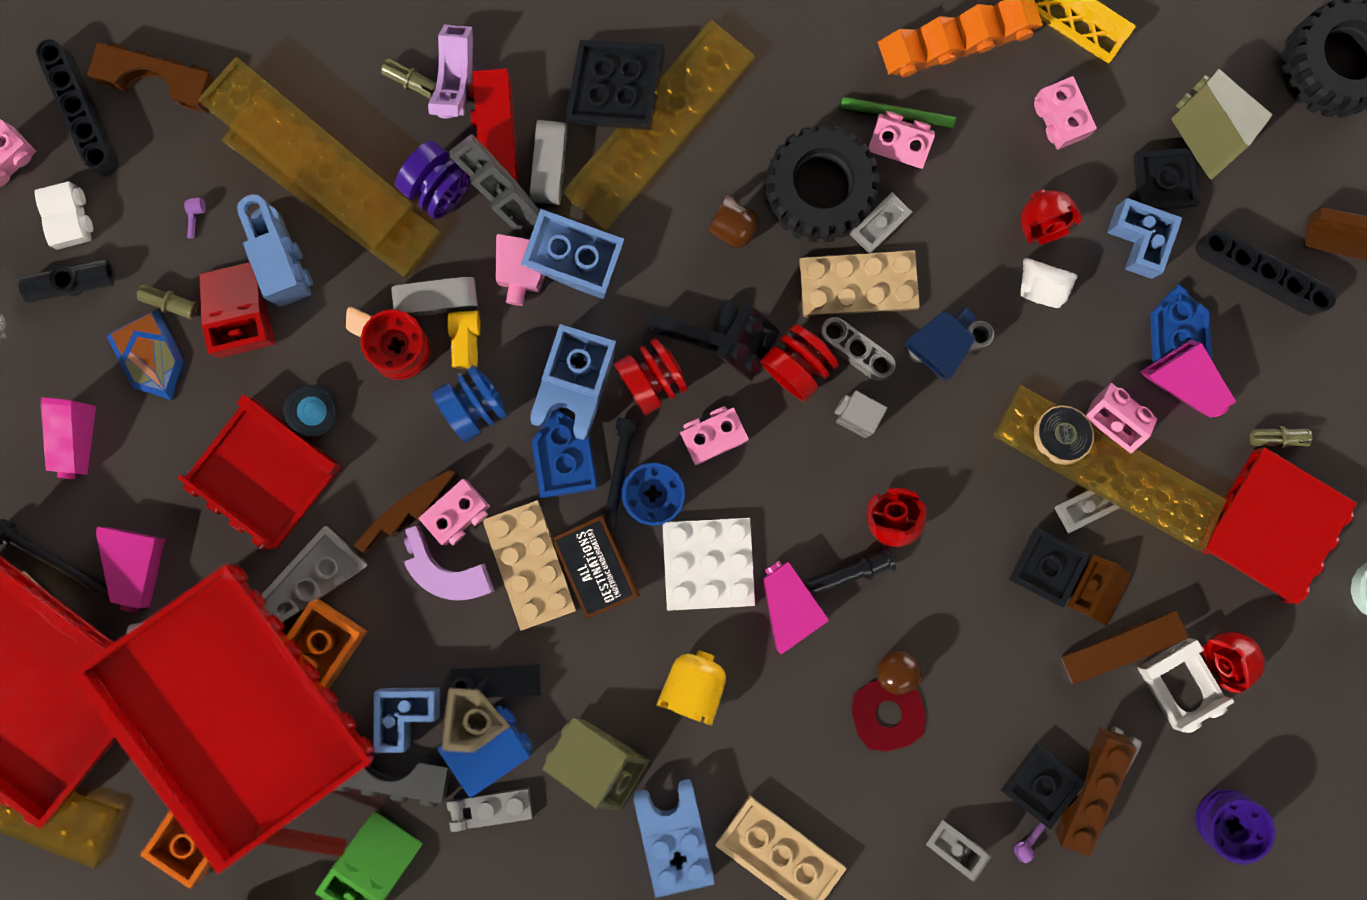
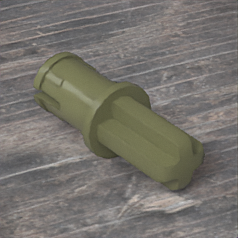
[381,58,437,99]
[137,284,198,320]
[1249,426,1312,449]

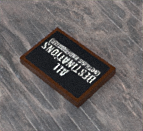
[551,515,640,619]

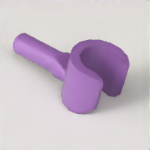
[184,198,206,239]
[1014,822,1046,863]

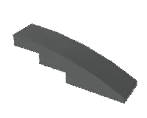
[450,134,540,239]

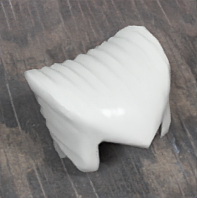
[1021,258,1078,308]

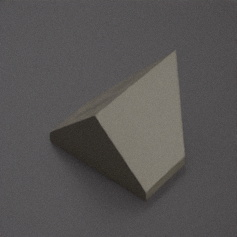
[442,688,510,753]

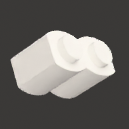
[35,181,93,250]

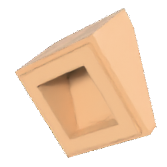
[346,306,372,337]

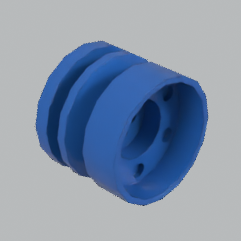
[431,365,508,443]
[621,463,685,526]

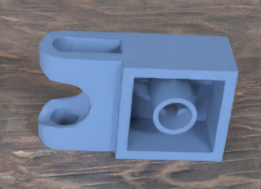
[237,195,313,307]
[530,324,617,440]
[634,779,714,898]

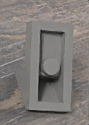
[926,820,991,881]

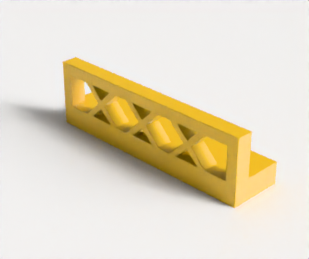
[1035,0,1136,64]

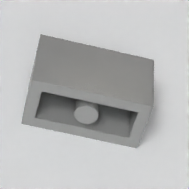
[834,391,887,438]

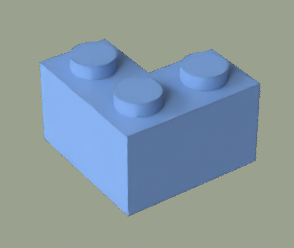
[1107,198,1182,279]
[374,688,440,753]

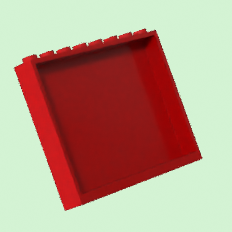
[0,556,117,829]
[69,563,375,874]

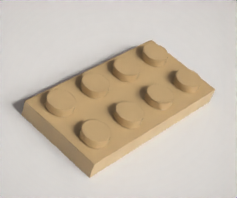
[799,250,920,317]
[483,500,577,631]
[715,795,847,900]

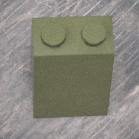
[1171,69,1272,180]
[542,717,650,811]

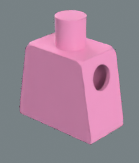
[496,234,545,306]

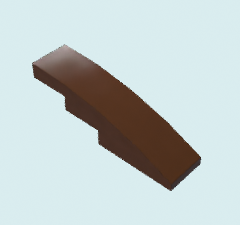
[353,470,459,553]
[1061,610,1189,685]

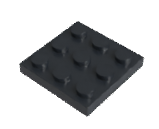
[565,40,665,130]

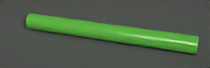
[840,97,956,128]

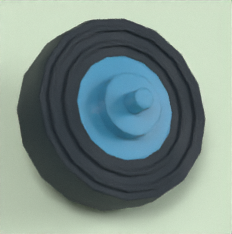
[283,385,338,437]

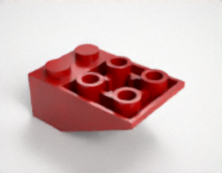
[200,262,276,358]

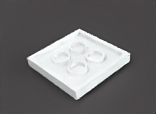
[663,518,755,611]

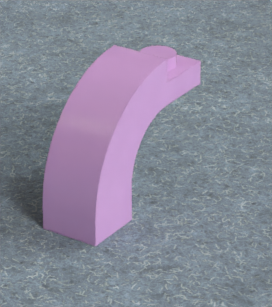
[428,25,473,119]
[404,526,495,600]

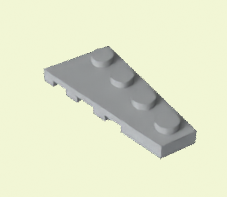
[261,526,370,624]

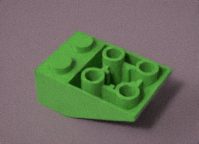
[315,810,423,900]

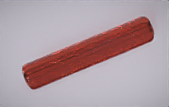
[254,824,347,857]

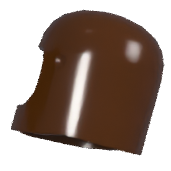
[708,193,759,248]
[876,651,923,695]

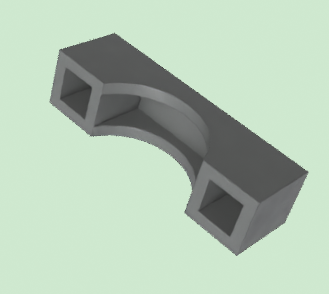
[334,758,451,807]

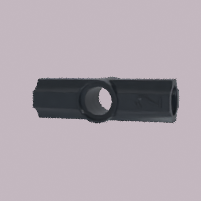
[18,260,116,303]

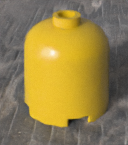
[657,650,726,726]

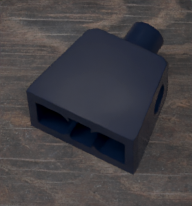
[903,307,976,382]

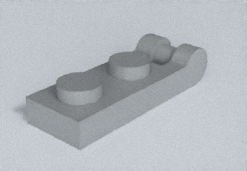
[446,787,533,832]

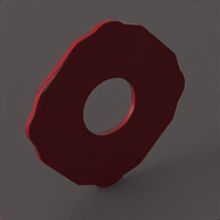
[851,680,926,752]

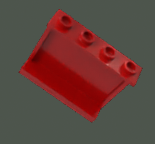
[177,394,342,551]
[1195,447,1357,604]

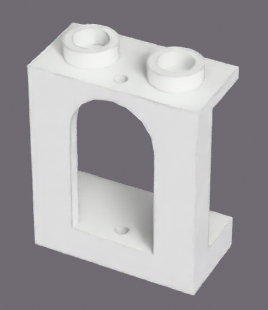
[1137,638,1234,733]

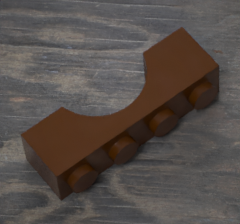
[87,42,217,114]
[1055,726,1137,857]

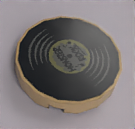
[1034,405,1094,465]

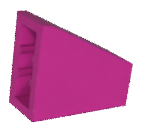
[1140,340,1236,418]
[41,397,96,480]
[96,527,166,613]
[763,561,829,655]

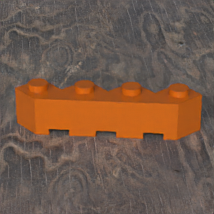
[878,0,1043,77]

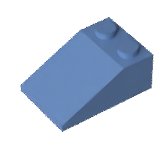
[521,209,624,299]

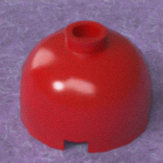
[1020,190,1082,245]
[866,488,926,547]
[1202,632,1265,693]

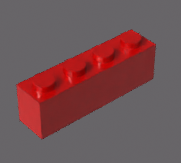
[468,68,519,184]

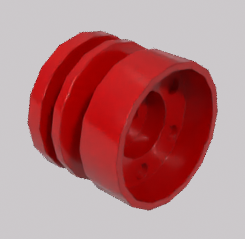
[360,309,431,380]
[760,324,839,402]
[613,338,688,416]

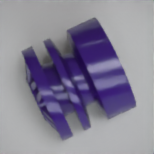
[395,141,471,220]
[1195,788,1276,864]

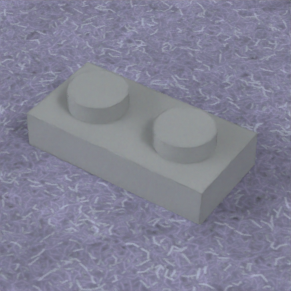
[850,192,912,253]
[1054,482,1121,533]

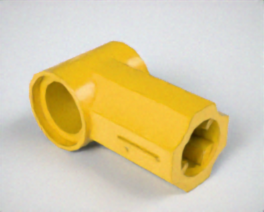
[448,311,481,369]

